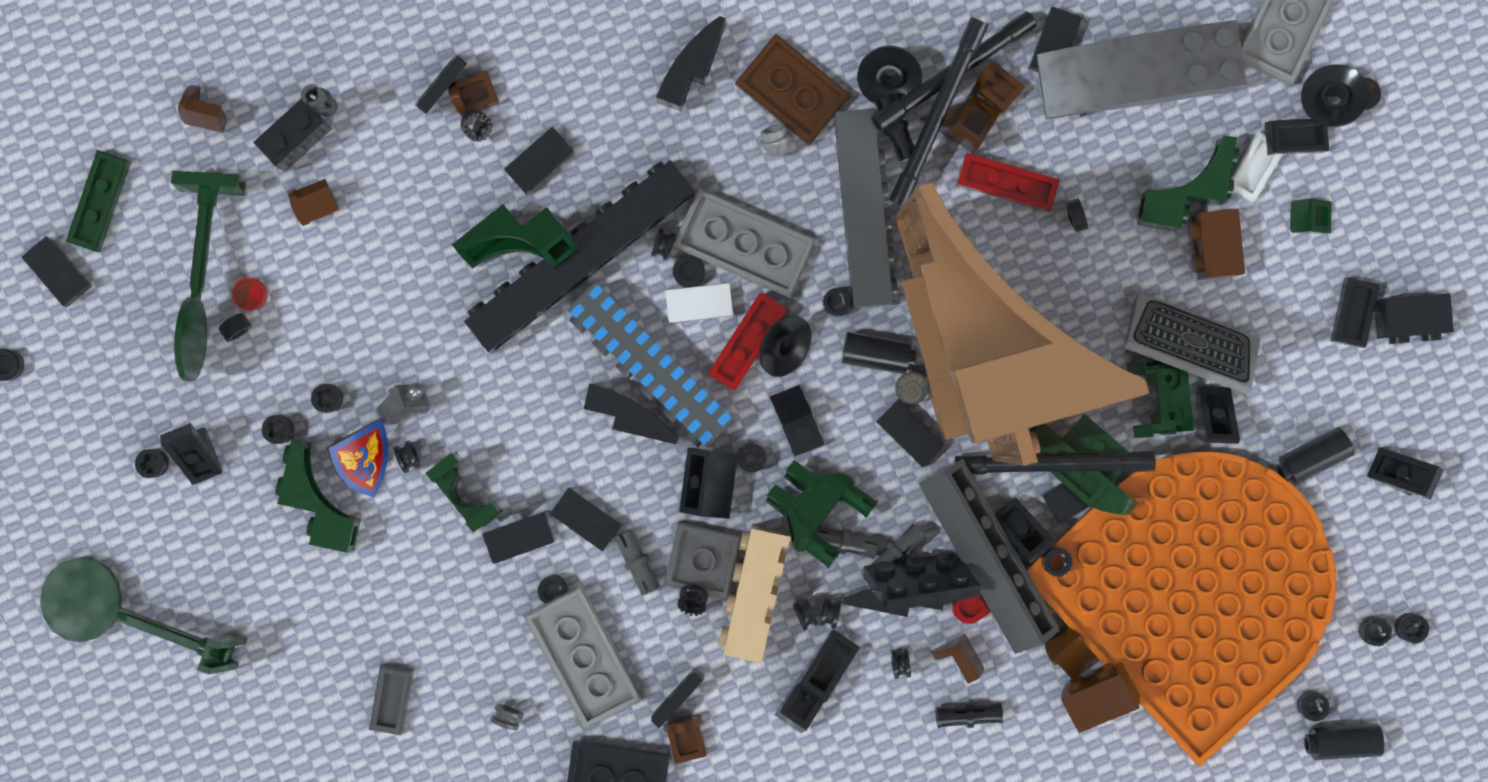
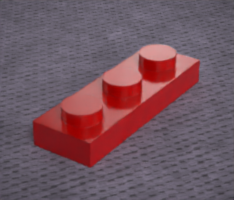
[956,153,1060,212]
[708,292,788,391]

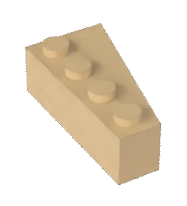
[718,524,791,663]

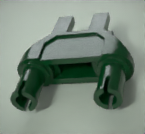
[765,460,878,569]

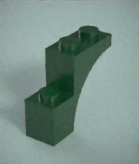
[1137,135,1240,231]
[452,204,579,269]
[275,439,361,553]

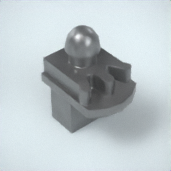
[376,383,430,425]

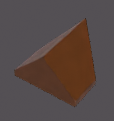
[920,94,1001,154]

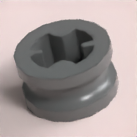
[490,704,523,730]

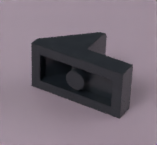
[770,385,824,457]
[1195,386,1240,444]
[160,423,223,485]
[1367,447,1444,500]
[995,497,1056,564]

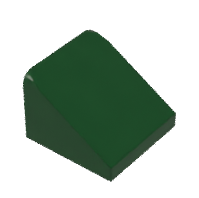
[1290,199,1332,234]

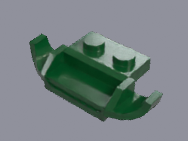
[1028,414,1139,515]

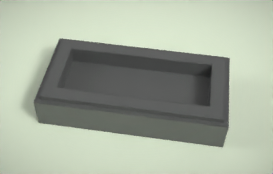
[369,664,414,735]

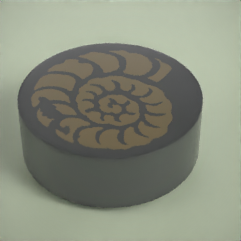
[895,372,928,404]

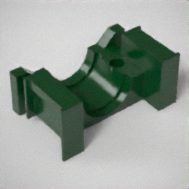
[1126,360,1194,438]
[425,452,503,533]

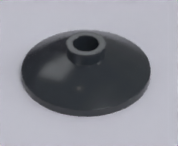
[857,45,922,104]
[1301,64,1369,127]
[759,315,812,377]

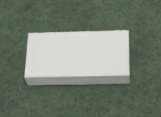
[1230,131,1283,204]
[665,283,733,323]

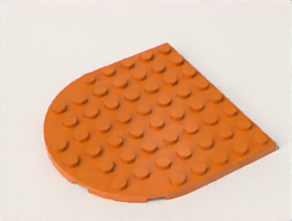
[1025,451,1336,767]

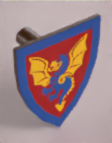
[326,418,388,497]

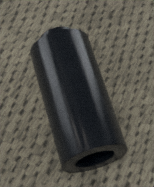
[841,332,917,374]
[1276,427,1355,486]
[1304,723,1384,761]

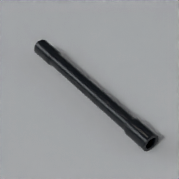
[871,11,1037,132]
[889,17,989,206]
[954,451,1156,475]

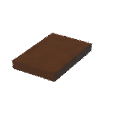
[735,33,851,146]

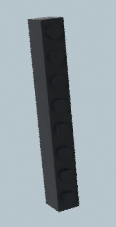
[464,160,695,353]

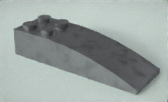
[1036,20,1247,119]

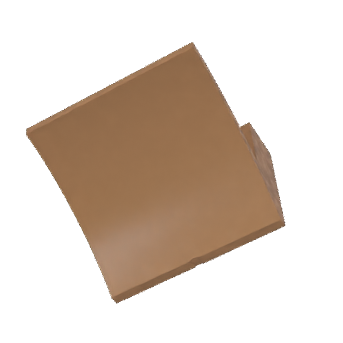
[893,182,1149,466]

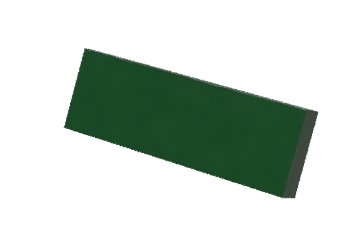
[65,150,131,253]

